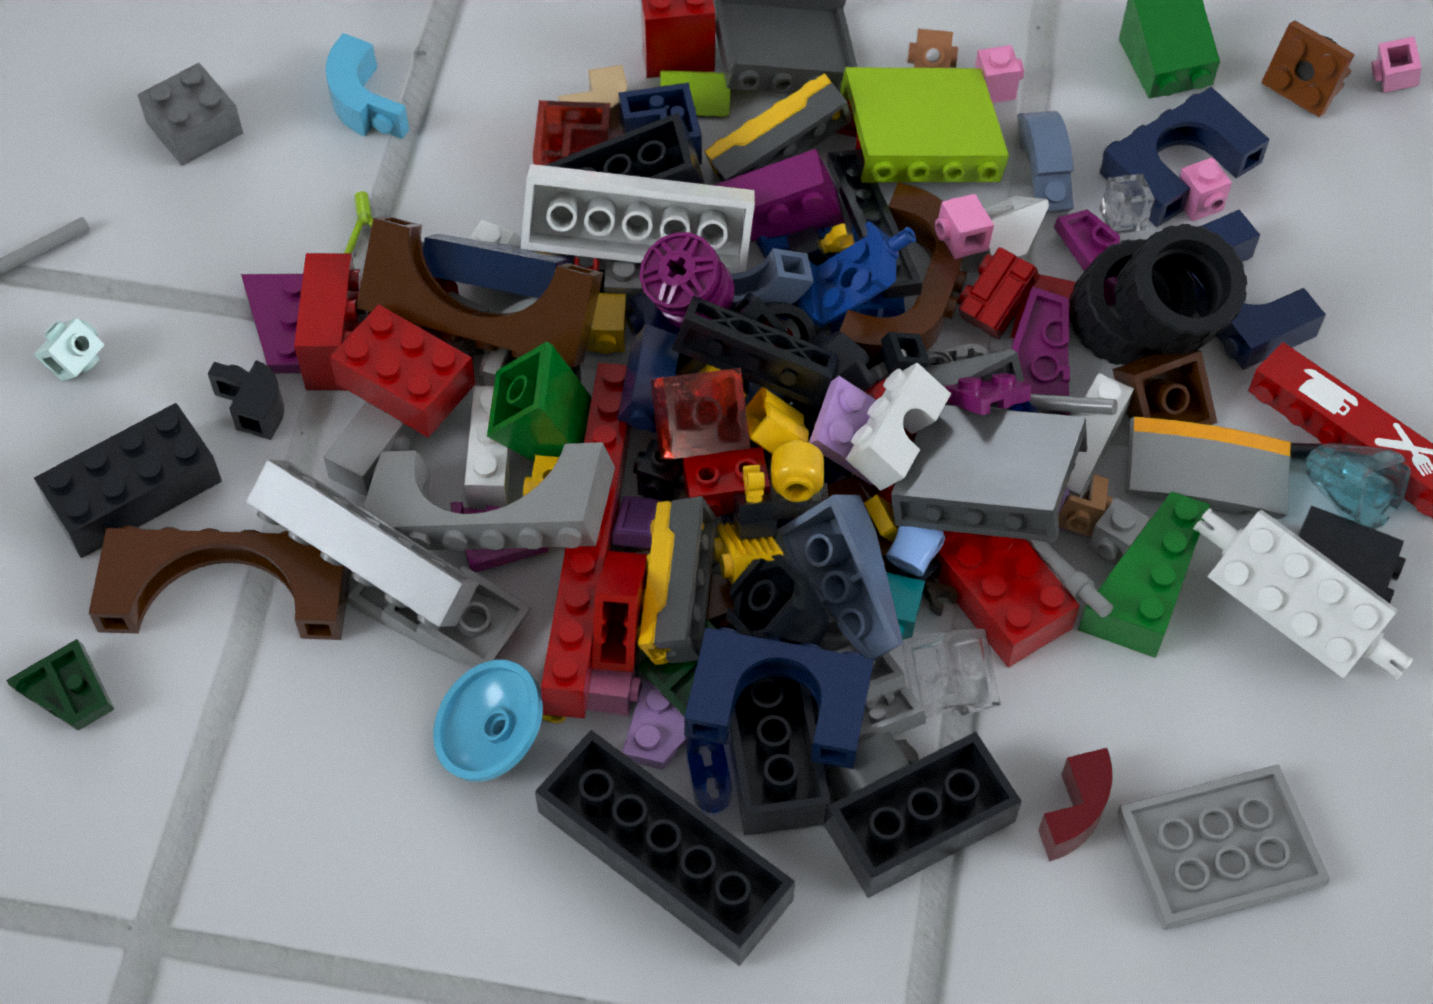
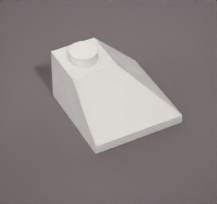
[973,196,1049,264]

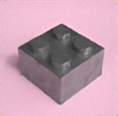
[137,62,243,166]

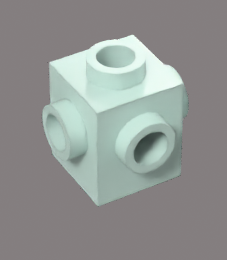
[34,318,105,381]

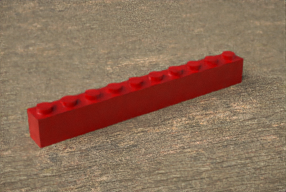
[541,363,632,719]

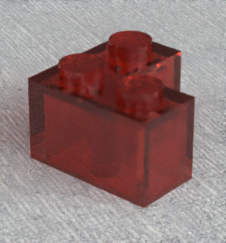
[532,100,612,165]

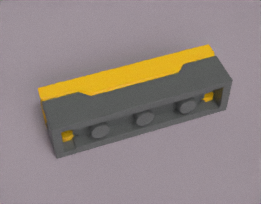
[704,73,853,182]
[637,496,717,665]

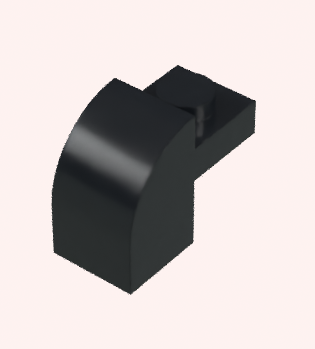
[207,360,284,440]

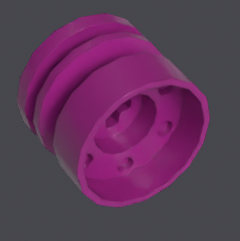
[639,232,735,328]

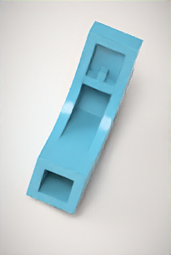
[326,33,409,139]

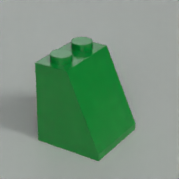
[1119,0,1220,99]
[487,341,592,462]

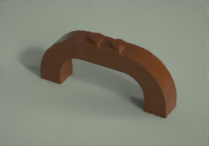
[839,182,967,369]

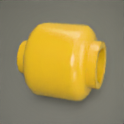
[771,440,824,502]

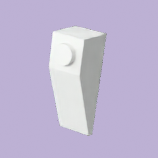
[1067,373,1134,497]

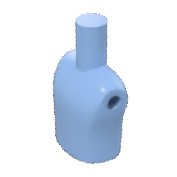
[885,526,945,577]

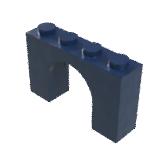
[1100,87,1270,228]
[1189,209,1326,370]
[617,324,784,463]
[684,628,874,769]

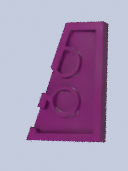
[241,274,303,374]

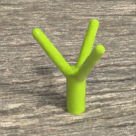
[344,191,373,254]

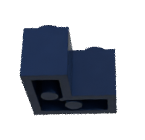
[618,83,702,165]

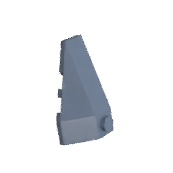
[775,495,903,660]

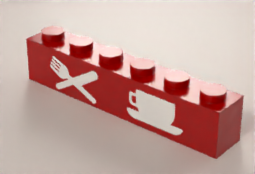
[1248,342,1433,519]

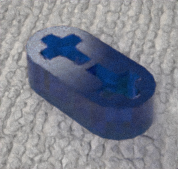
[686,738,732,813]

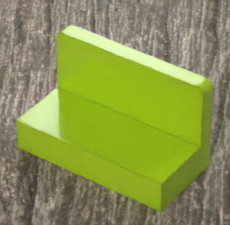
[660,70,730,117]

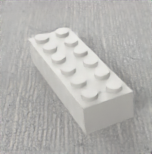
[521,164,755,274]

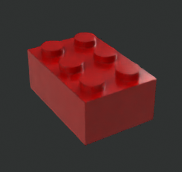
[294,253,366,391]
[330,304,476,438]

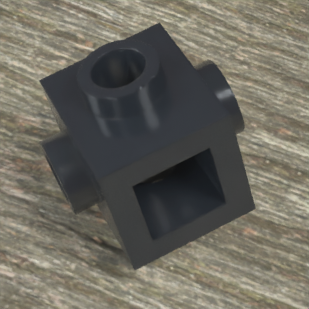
[633,439,688,502]

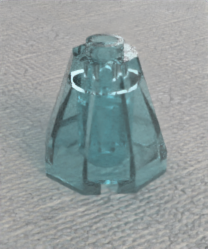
[1306,443,1411,529]

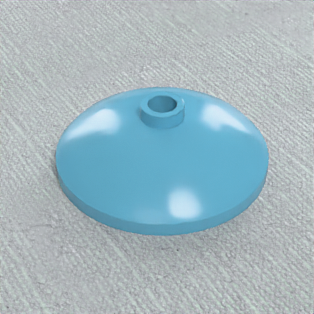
[433,660,543,782]

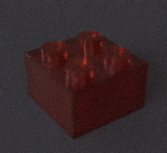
[650,368,751,460]

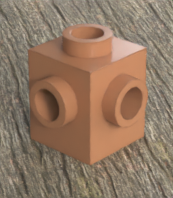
[907,28,958,68]

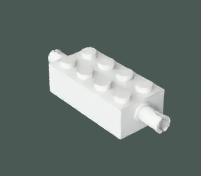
[1193,508,1414,680]

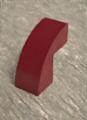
[1038,748,1113,861]

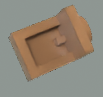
[1058,474,1112,537]

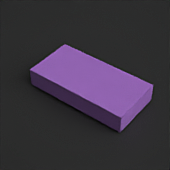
[612,495,662,549]

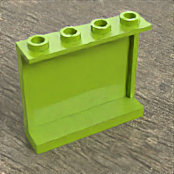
[840,67,1009,182]

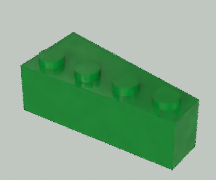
[1078,491,1210,658]

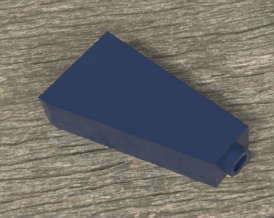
[421,234,576,298]

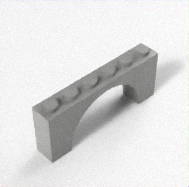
[363,442,615,551]

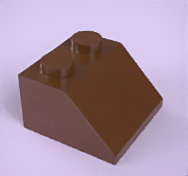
[1112,350,1218,425]

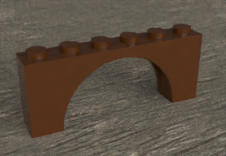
[89,526,351,640]

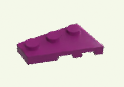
[1054,209,1120,307]
[1011,286,1071,416]

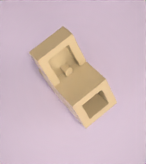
[558,65,627,135]

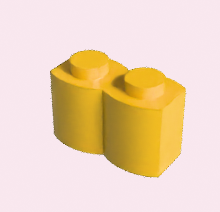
[742,387,810,454]

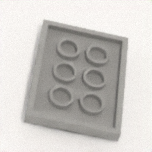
[1117,764,1330,930]

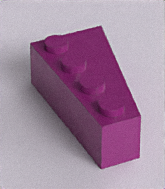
[714,149,845,242]

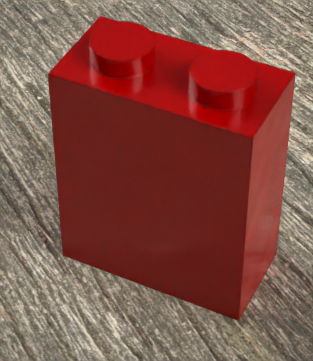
[641,0,715,78]
[591,551,648,673]

